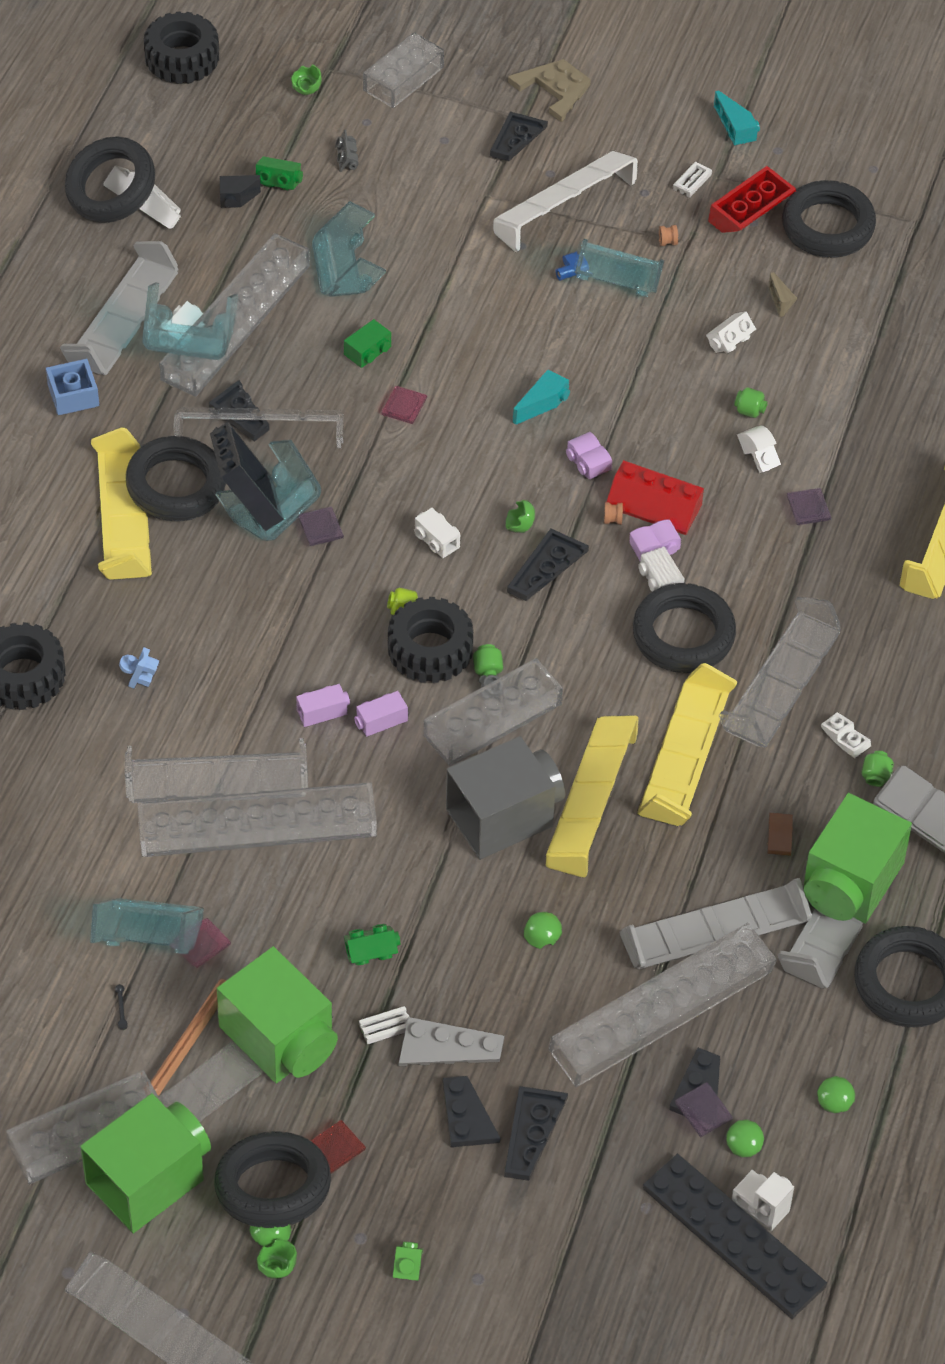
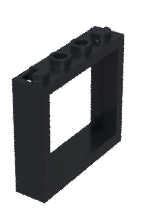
[210,422,284,531]

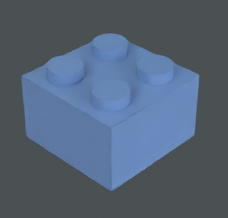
[46,359,99,415]

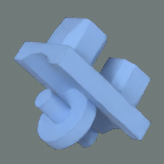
[119,647,159,688]

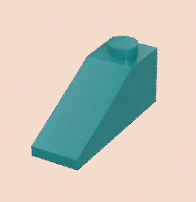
[714,90,760,146]
[513,370,570,425]

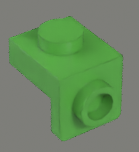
[393,1241,423,1281]

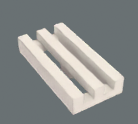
[673,162,712,198]
[359,1006,409,1044]

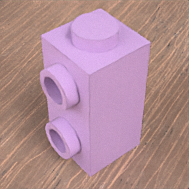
[296,684,350,727]
[354,691,408,737]

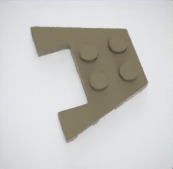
[508,59,591,122]

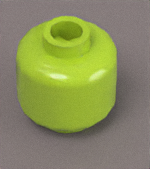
[387,588,418,615]

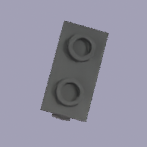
[335,129,359,172]

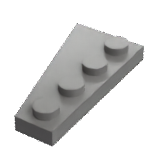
[399,1017,504,1066]

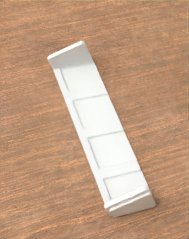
[493,151,638,252]

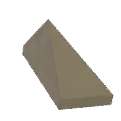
[768,272,798,317]

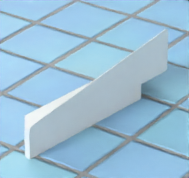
[104,166,181,229]

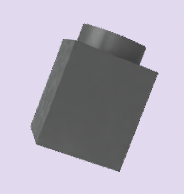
[446,736,565,860]

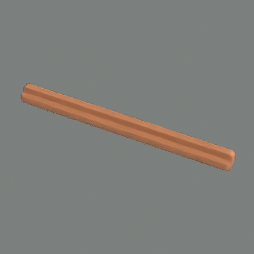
[147,979,226,1096]

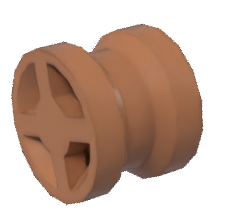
[659,225,678,246]
[604,502,623,525]

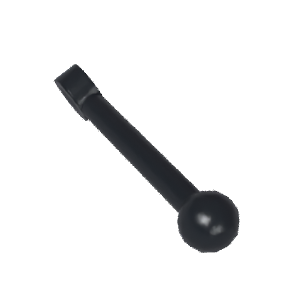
[115,984,128,1030]

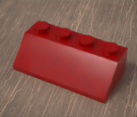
[708,166,796,233]
[607,460,704,535]

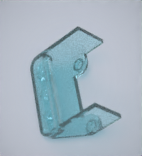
[312,201,386,297]
[573,239,665,297]
[142,282,238,360]
[215,440,321,541]
[90,898,204,954]

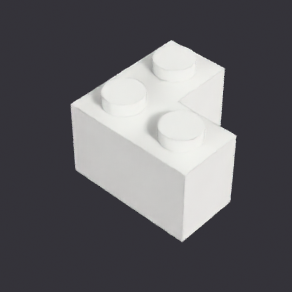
[732,1170,794,1231]

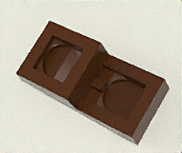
[767,812,793,856]

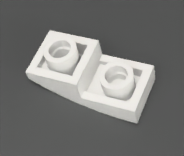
[821,712,871,758]

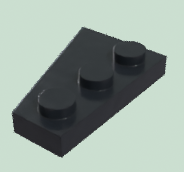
[490,112,548,161]
[209,380,270,442]
[669,1047,720,1128]
[443,1076,501,1147]

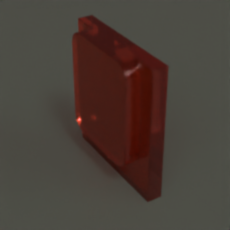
[311,1120,366,1173]

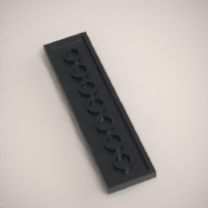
[643,1153,827,1319]

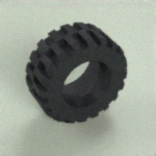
[143,11,219,84]
[388,597,474,683]
[0,622,66,710]

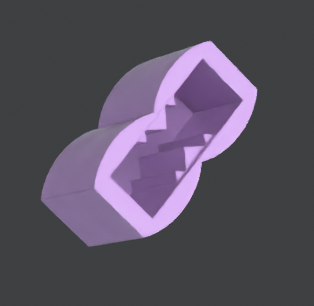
[566,432,612,479]
[630,520,681,562]

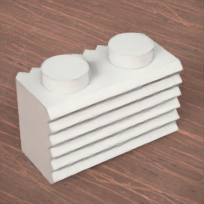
[639,546,684,591]

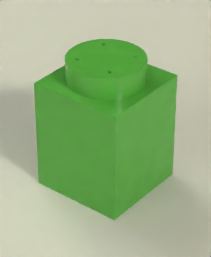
[803,793,912,924]
[217,946,338,1084]
[80,1093,211,1234]

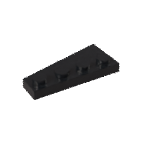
[507,528,589,601]
[504,1086,568,1181]

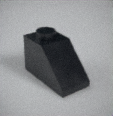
[219,175,261,208]

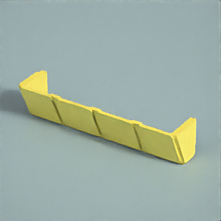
[91,428,152,580]
[900,467,945,599]
[638,663,737,826]
[546,716,638,877]

